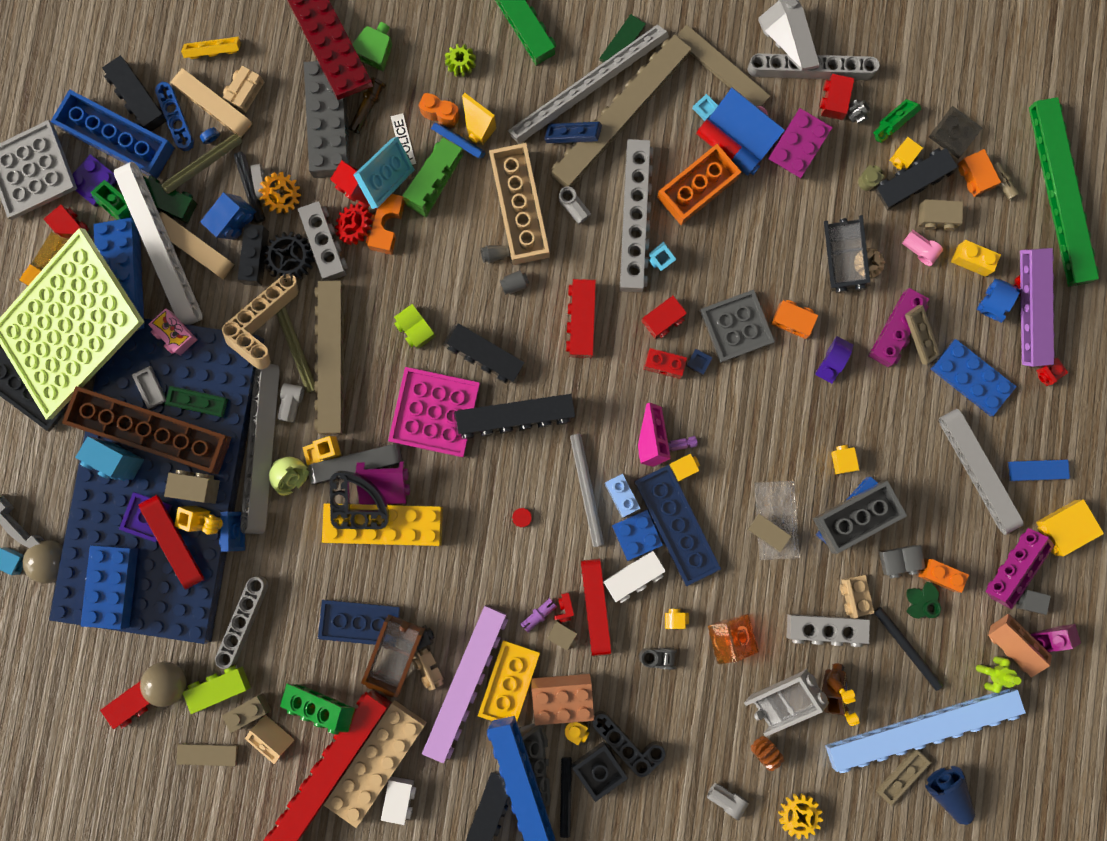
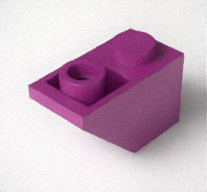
[1030,624,1081,652]

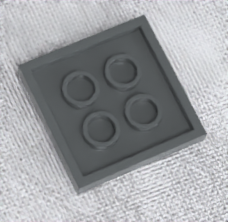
[700,289,775,363]

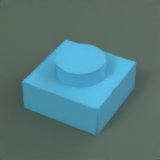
[692,94,718,121]

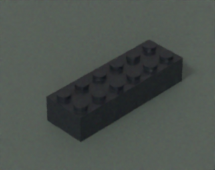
[454,394,575,440]

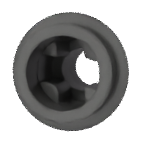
[481,245,510,264]

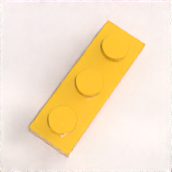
[181,37,241,59]

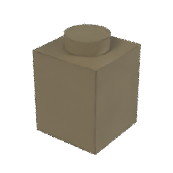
[547,621,578,651]

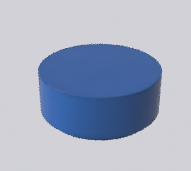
[200,127,220,144]

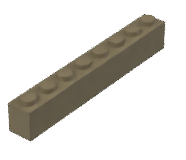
[314,281,344,435]

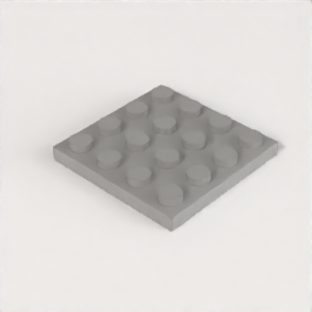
[0,120,77,220]

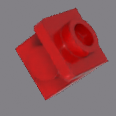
[1036,357,1068,386]
[554,592,574,623]

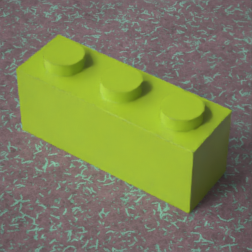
[183,665,251,714]

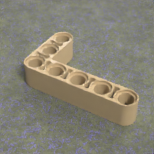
[222,274,299,369]

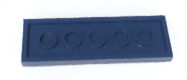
[634,465,721,586]

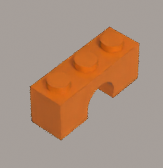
[366,194,405,255]

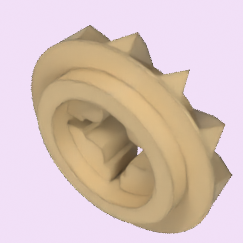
[854,248,885,278]

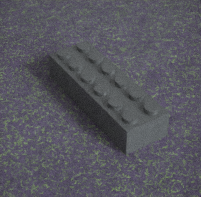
[304,61,350,178]

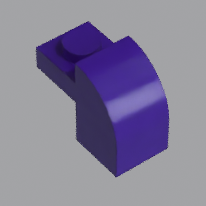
[815,336,853,384]

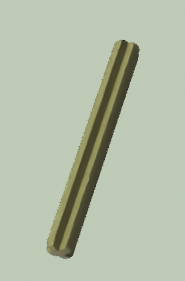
[161,133,242,194]
[276,306,315,393]

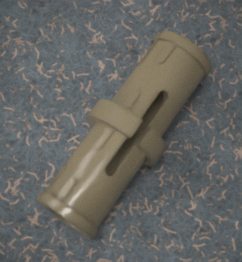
[993,162,1019,200]

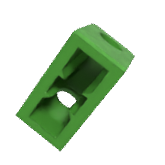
[352,22,392,71]

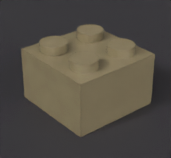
[164,470,220,504]

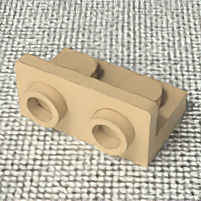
[840,575,874,619]

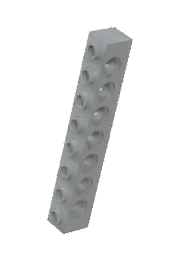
[620,139,653,292]

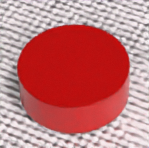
[512,508,532,527]

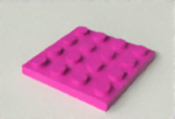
[388,367,480,458]

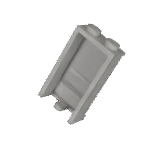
[744,669,829,737]

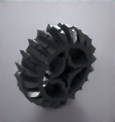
[263,231,315,282]

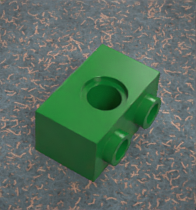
[90,180,132,220]

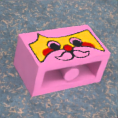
[148,309,198,355]

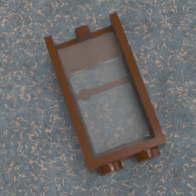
[361,614,425,698]

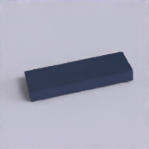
[544,121,602,143]

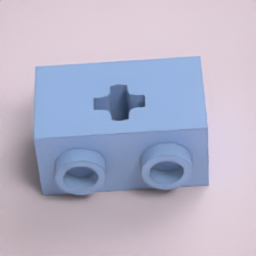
[604,474,640,518]

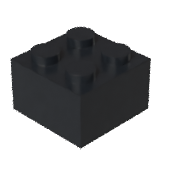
[572,741,628,802]

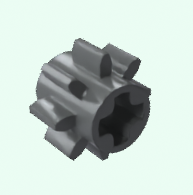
[847,99,871,123]

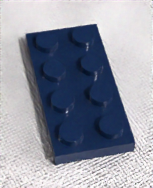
[318,600,400,647]

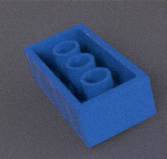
[81,545,138,630]

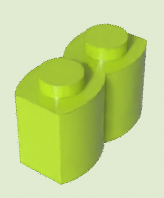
[394,304,436,350]

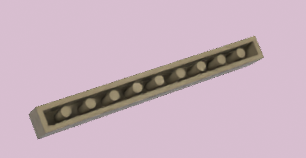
[551,34,692,187]

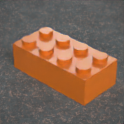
[657,144,741,225]

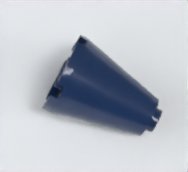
[925,766,975,825]

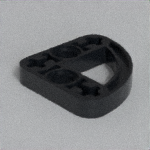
[330,471,389,529]

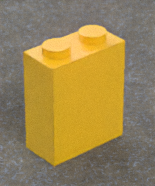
[1036,499,1104,556]

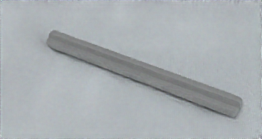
[570,434,604,547]

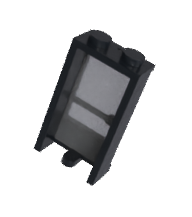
[824,215,871,293]

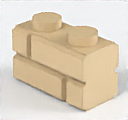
[223,66,265,113]

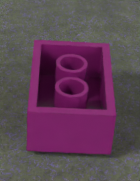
[768,108,833,178]

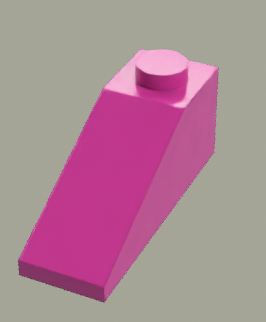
[638,402,671,467]

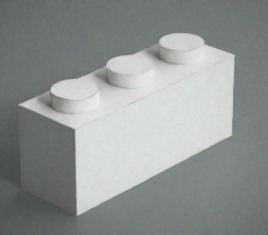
[603,551,665,603]

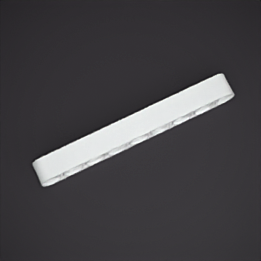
[114,162,203,325]

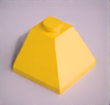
[462,93,497,145]

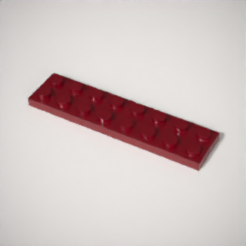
[287,0,373,100]

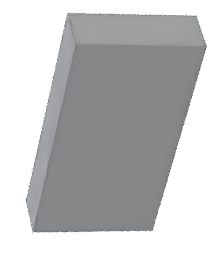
[132,366,166,410]

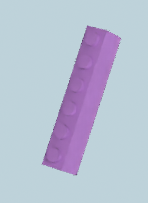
[1020,248,1055,367]

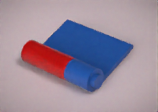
[696,87,785,176]

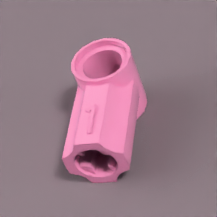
[902,230,943,266]

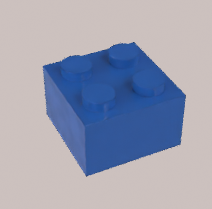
[200,192,256,240]

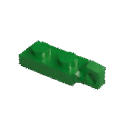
[873,99,921,143]

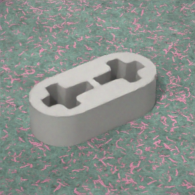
[251,164,266,200]

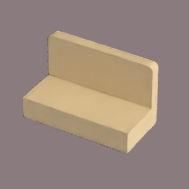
[245,715,294,764]

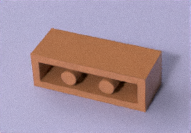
[988,614,1052,678]

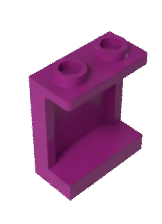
[355,462,410,505]

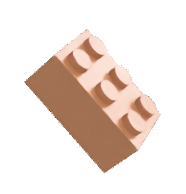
[531,674,594,726]

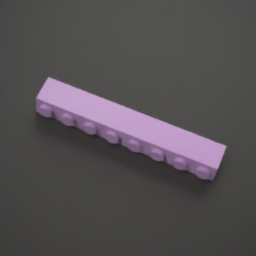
[422,605,508,764]

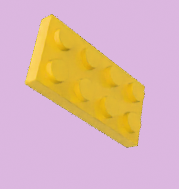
[478,640,540,721]

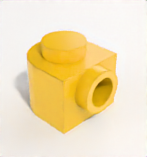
[665,609,689,629]
[565,722,589,745]

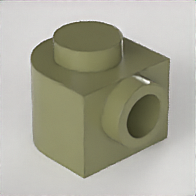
[858,165,884,191]

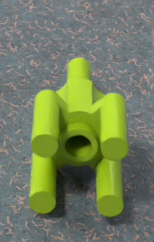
[976,656,1021,693]

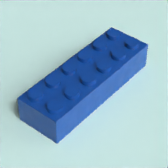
[50,89,175,179]
[94,218,144,329]

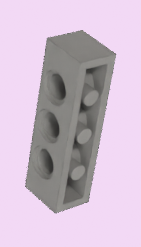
[298,201,348,281]
[786,614,870,647]

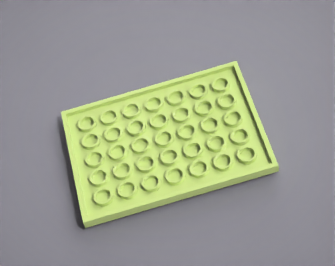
[0,228,144,420]

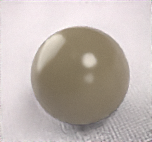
[23,540,63,584]
[140,662,187,707]

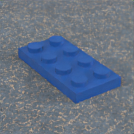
[931,339,1017,417]

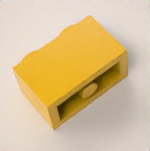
[951,240,1001,277]

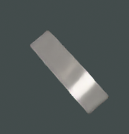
[0,494,44,548]

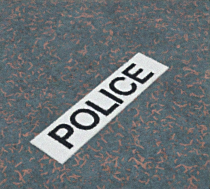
[390,113,416,165]

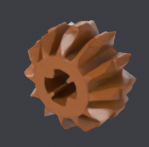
[750,736,784,771]

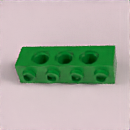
[280,683,355,735]

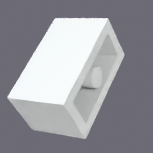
[381,776,416,825]

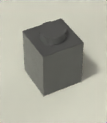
[1016,590,1051,615]

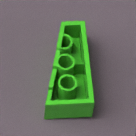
[403,138,464,218]

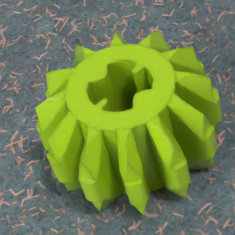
[445,44,476,77]

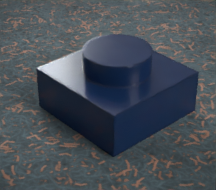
[686,349,712,375]

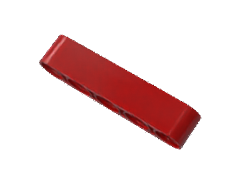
[138,495,204,590]
[581,558,611,656]

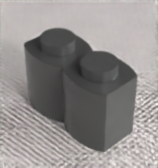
[879,545,926,578]

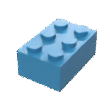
[75,436,144,481]

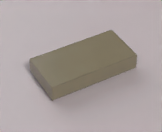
[747,514,791,552]

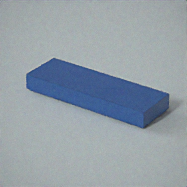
[431,123,486,159]
[1008,460,1070,481]

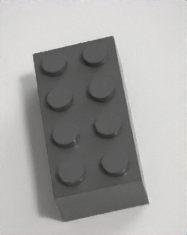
[813,481,907,554]

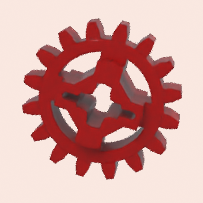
[335,204,373,245]

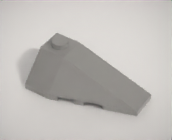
[758,0,820,71]

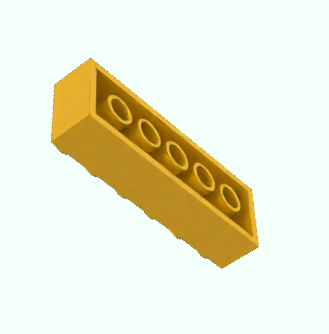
[322,504,443,546]

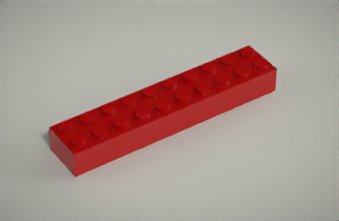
[263,690,392,841]

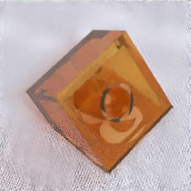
[708,614,759,664]

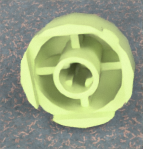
[269,456,309,496]

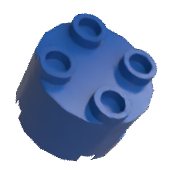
[976,278,1021,323]

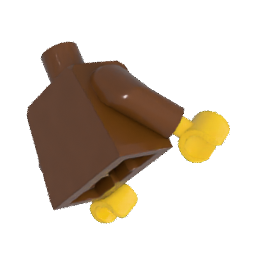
[822,663,860,726]

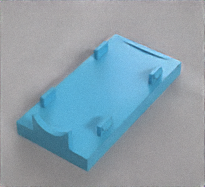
[354,137,415,209]

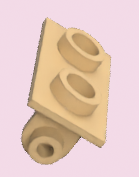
[413,648,444,691]

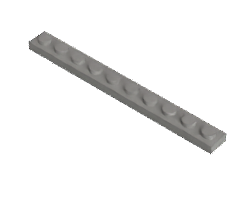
[508,25,669,144]

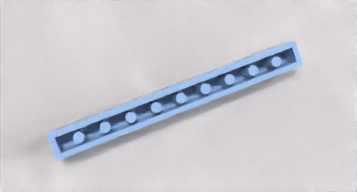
[825,688,1025,773]

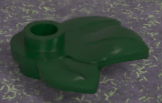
[906,582,941,619]

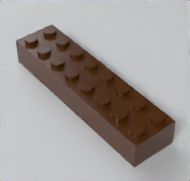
[62,386,232,474]

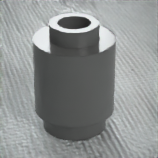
[500,270,529,295]

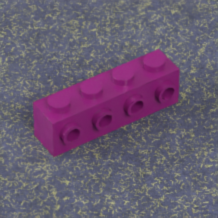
[868,288,929,367]
[985,528,1055,609]

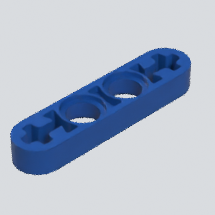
[155,82,194,151]

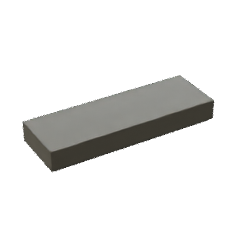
[905,305,940,365]
[176,743,238,766]
[876,749,932,806]

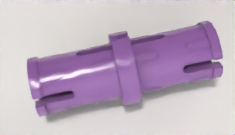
[520,598,557,633]

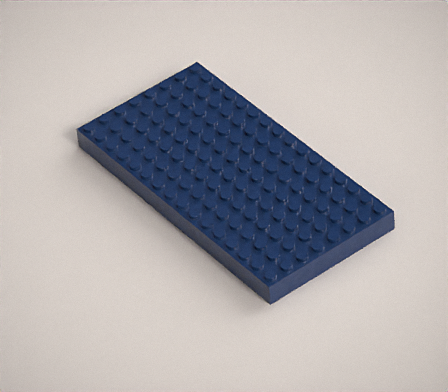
[49,318,265,644]

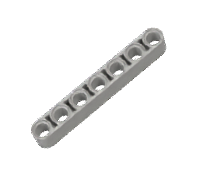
[747,53,880,80]
[939,409,1024,535]

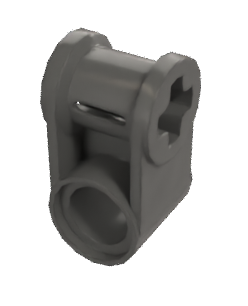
[639,648,677,670]

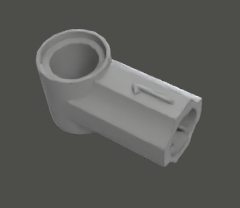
[559,187,591,225]
[277,383,304,423]
[707,782,749,820]

